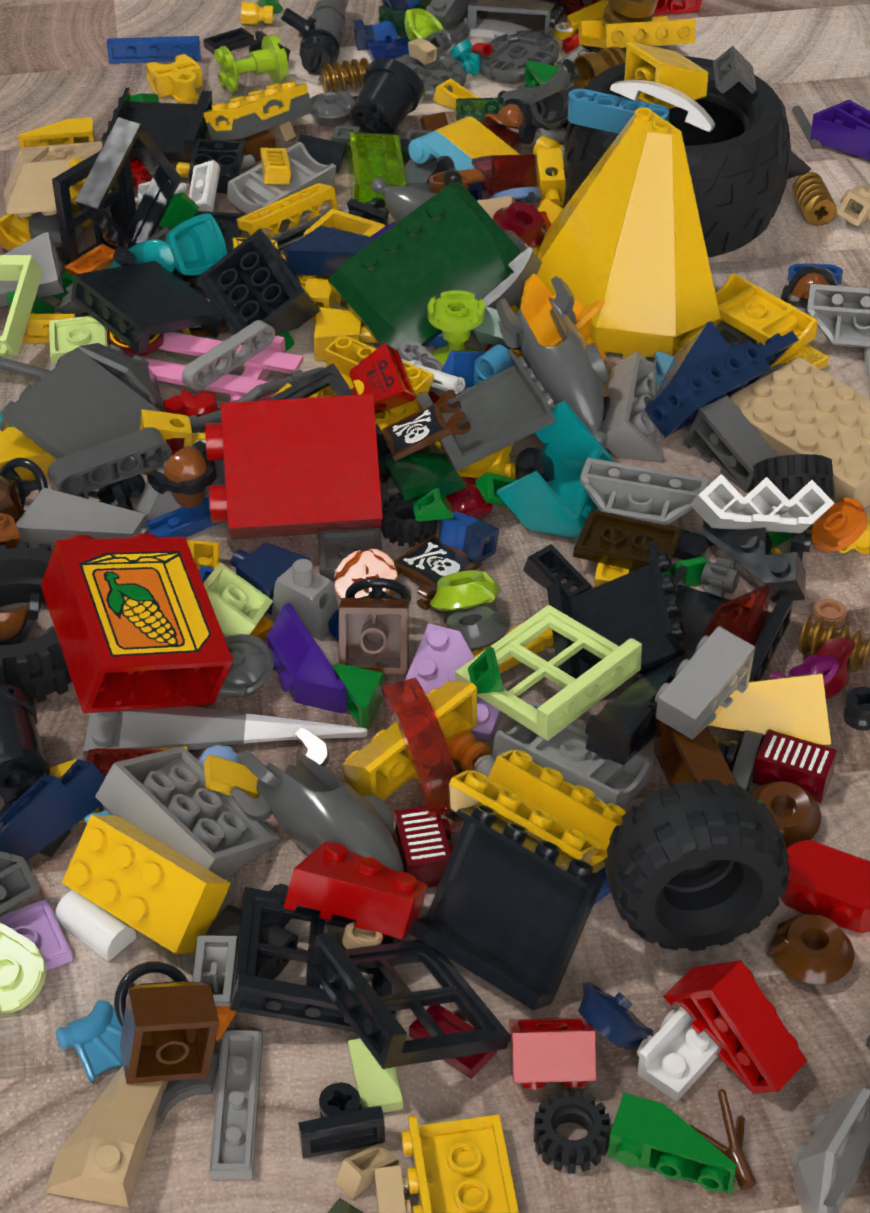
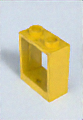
[303,208,386,237]

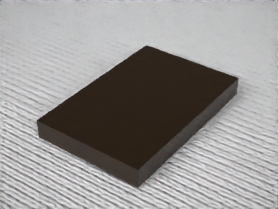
[573,510,683,571]

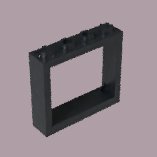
[75,117,182,249]

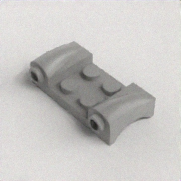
[227,142,336,214]
[492,701,654,809]

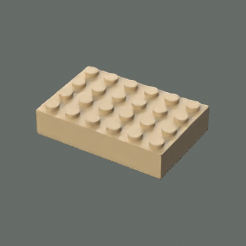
[729,357,870,508]

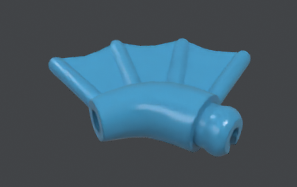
[56,1000,123,1082]

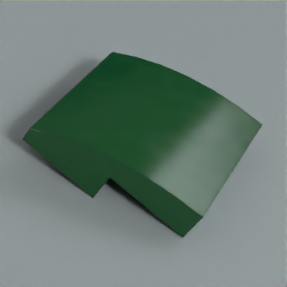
[384,452,466,501]

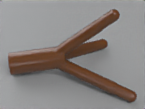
[690,1089,757,1190]

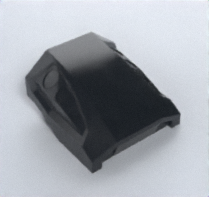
[188,138,246,194]

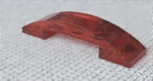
[381,677,457,819]

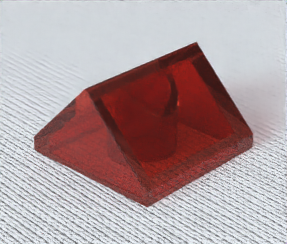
[471,154,537,196]
[701,585,771,646]

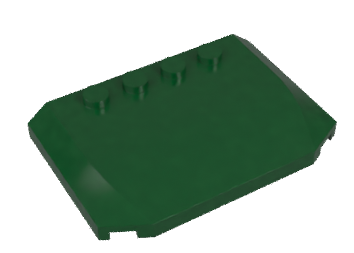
[328,181,521,351]

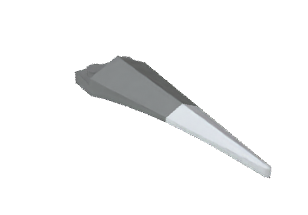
[83,706,367,762]

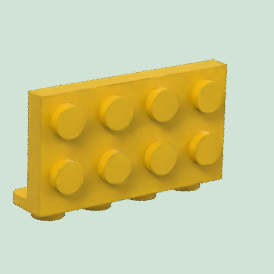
[401,1114,519,1213]

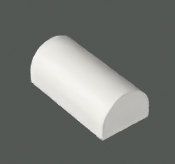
[189,160,220,212]
[55,890,137,962]

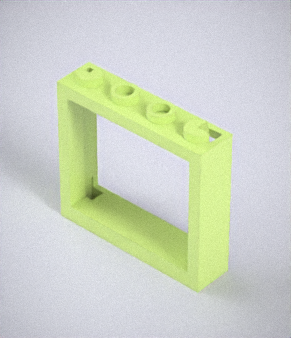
[0,255,43,358]

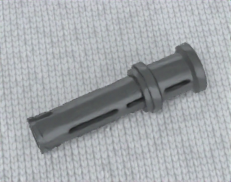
[425,23,470,54]

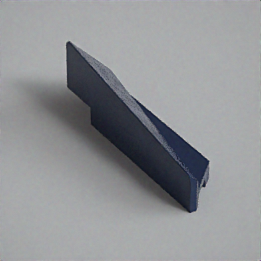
[0,759,105,861]

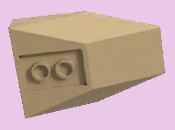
[4,141,102,218]

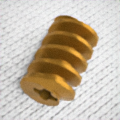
[321,58,369,93]
[792,172,837,226]
[798,615,870,673]

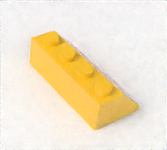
[342,681,478,801]

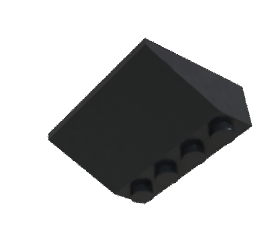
[196,228,321,345]

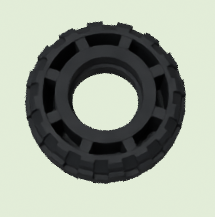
[605,779,790,951]

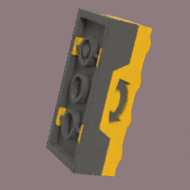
[203,80,314,140]

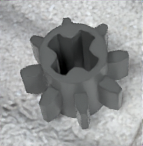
[701,557,740,598]

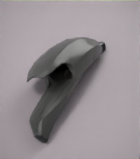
[497,59,580,130]

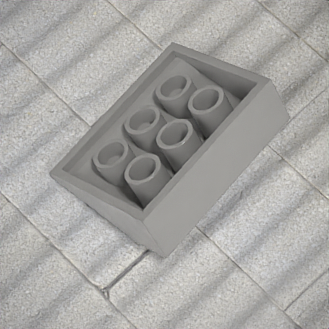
[95,746,280,880]

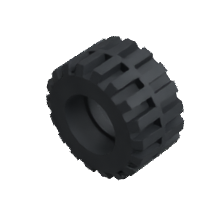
[753,454,835,500]

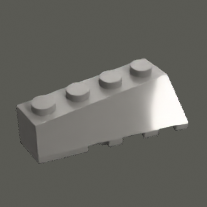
[600,351,664,462]

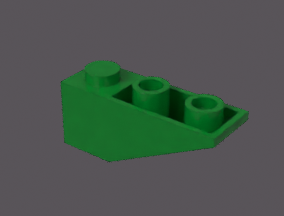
[608,1093,737,1194]

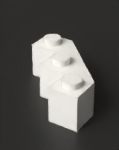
[690,474,834,533]

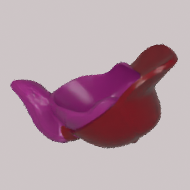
[769,637,856,700]

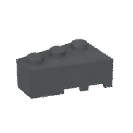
[683,396,778,492]

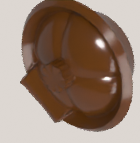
[751,782,821,848]
[767,914,855,984]

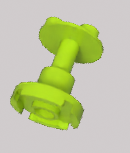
[214,34,289,93]
[427,290,485,365]

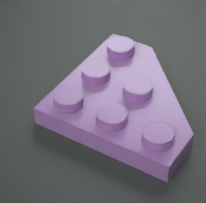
[393,623,503,742]

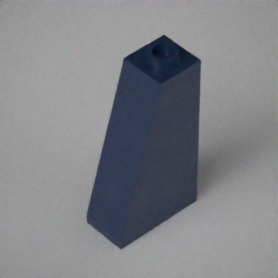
[283,226,377,276]

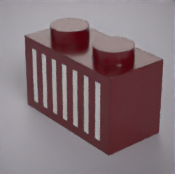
[752,730,837,803]
[395,804,455,887]

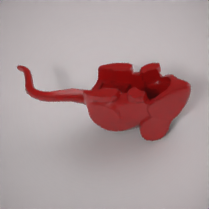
[163,390,269,428]

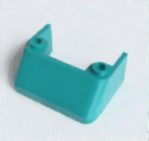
[496,400,614,539]

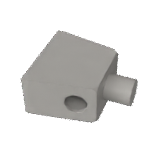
[272,559,339,641]

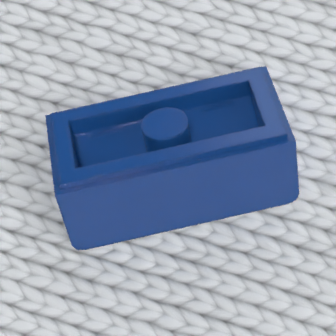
[441,351,487,387]

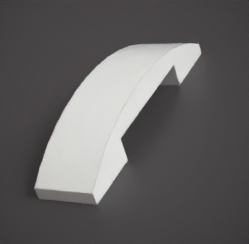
[610,80,715,132]

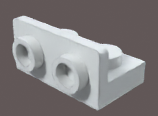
[637,1006,721,1102]

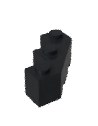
[703,519,806,603]

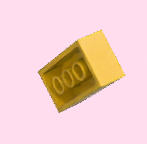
[61,814,231,954]

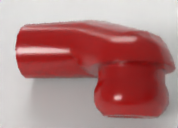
[562,32,580,54]
[472,43,492,56]

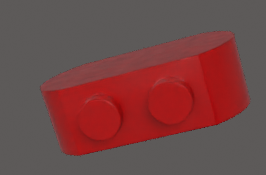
[780,840,870,933]

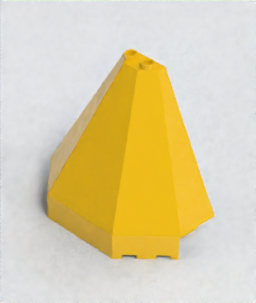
[536,107,721,359]

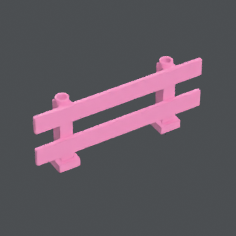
[107,329,303,403]

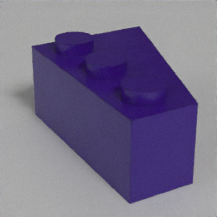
[810,100,870,160]

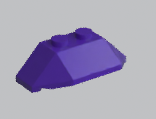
[267,603,347,713]

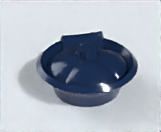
[578,982,654,1050]

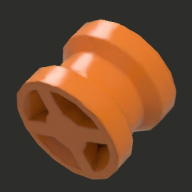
[446,730,491,771]

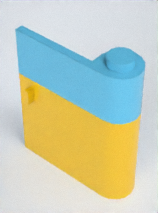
[408,116,521,176]

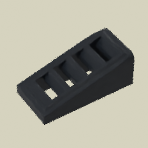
[523,544,593,598]

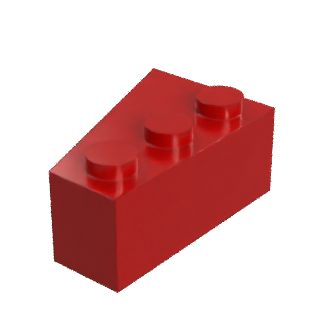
[283,840,428,939]

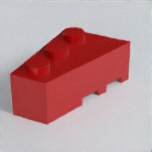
[663,960,807,1093]

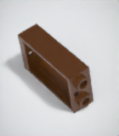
[654,719,738,788]

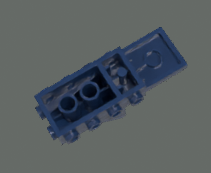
[644,321,799,438]

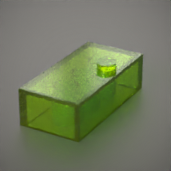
[347,132,406,213]

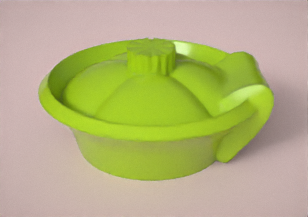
[404,8,444,41]
[430,570,501,611]

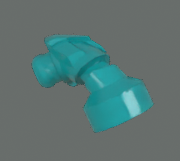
[449,39,481,76]

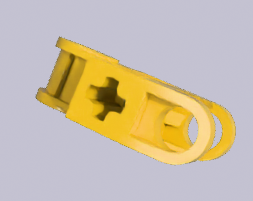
[145,54,203,104]

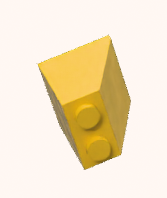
[624,42,708,109]

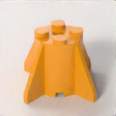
[510,273,606,364]

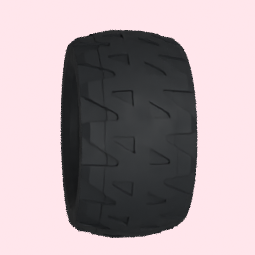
[564,56,791,258]

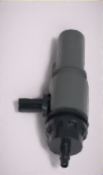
[280,0,349,75]

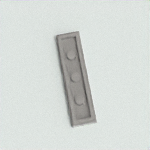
[209,1030,263,1180]

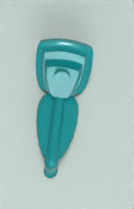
[105,213,227,276]

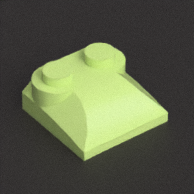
[203,562,273,637]

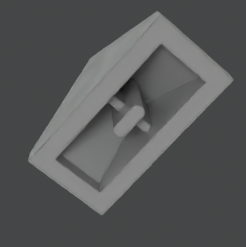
[192,936,237,1006]

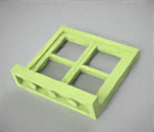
[455,605,642,741]

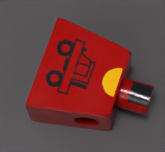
[349,343,417,414]

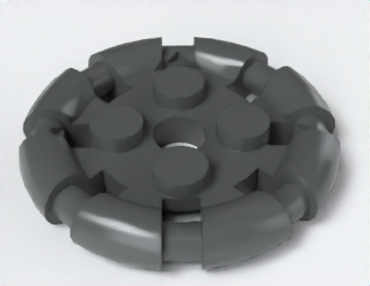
[480,30,560,82]
[394,54,467,101]

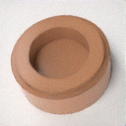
[812,599,847,628]

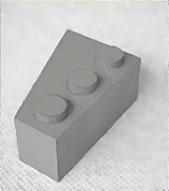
[655,626,755,740]

